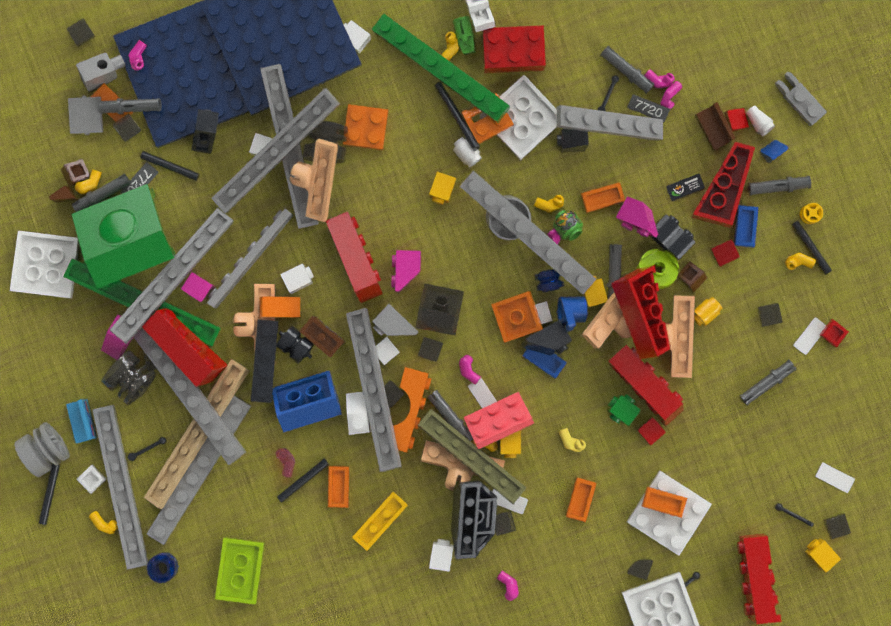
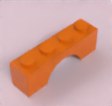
[393,367,432,453]

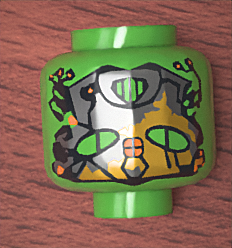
[553,210,583,241]

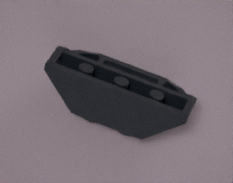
[451,481,498,559]

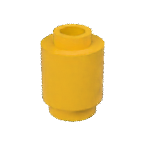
[694,297,723,327]

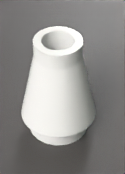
[746,106,775,136]

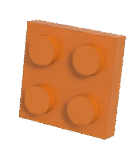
[343,104,388,150]
[491,291,543,343]

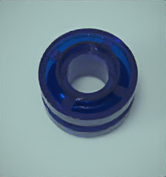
[534,269,565,292]
[147,552,179,583]

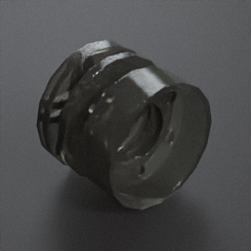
[303,121,348,164]
[101,351,157,406]

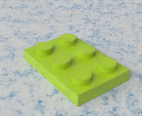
[215,537,265,605]

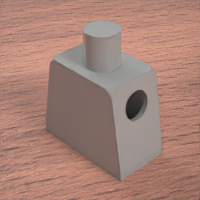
[76,53,126,93]

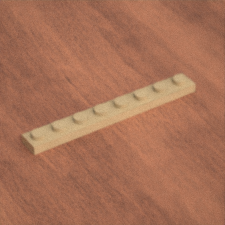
[144,359,250,509]

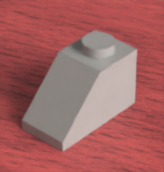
[372,304,419,336]

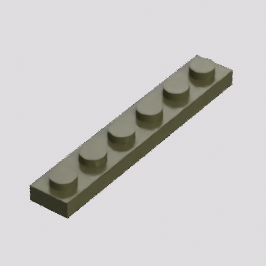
[418,410,526,504]

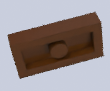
[695,102,735,151]
[299,316,346,358]

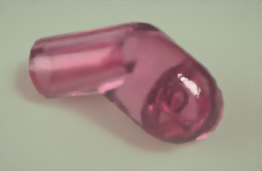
[276,448,295,478]

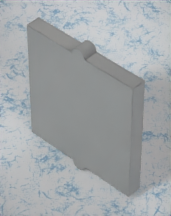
[68,95,103,135]

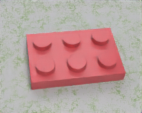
[463,392,534,449]

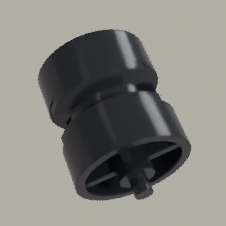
[276,326,314,364]

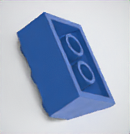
[272,370,342,432]

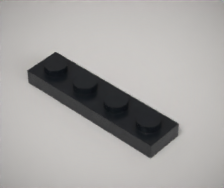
[250,320,278,403]

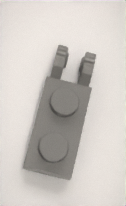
[775,72,827,127]

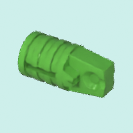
[453,16,476,55]

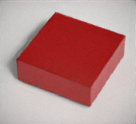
[819,319,849,348]
[637,417,666,446]

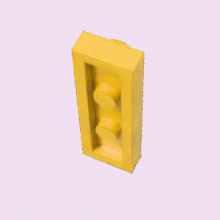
[352,491,408,551]

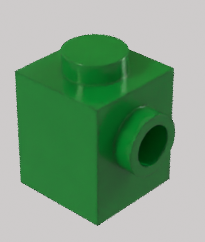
[607,394,641,426]

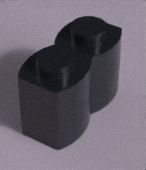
[649,215,695,261]

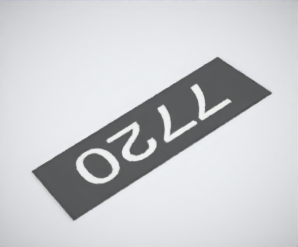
[627,94,670,122]
[120,162,159,194]

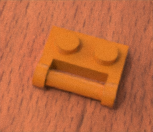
[461,93,514,144]

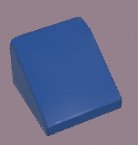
[760,140,788,163]

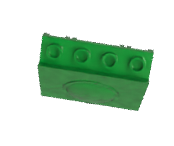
[72,184,176,289]

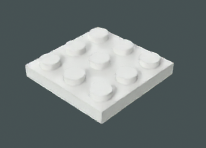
[480,75,557,161]
[10,231,79,299]
[627,471,712,555]
[622,572,699,626]

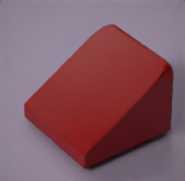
[724,108,749,132]
[711,239,740,267]

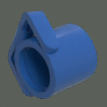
[556,296,587,332]

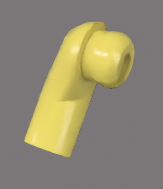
[558,428,586,452]

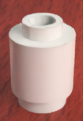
[453,137,482,168]

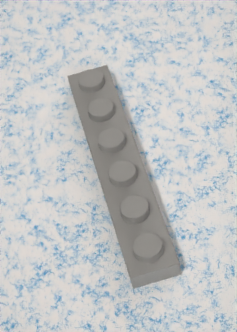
[556,105,663,141]
[207,209,293,309]

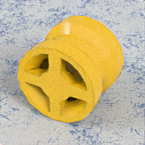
[799,203,823,225]

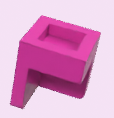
[181,272,215,302]

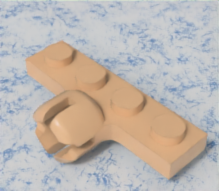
[290,139,338,222]
[233,284,275,353]
[582,293,631,349]
[666,295,695,378]
[421,440,505,491]

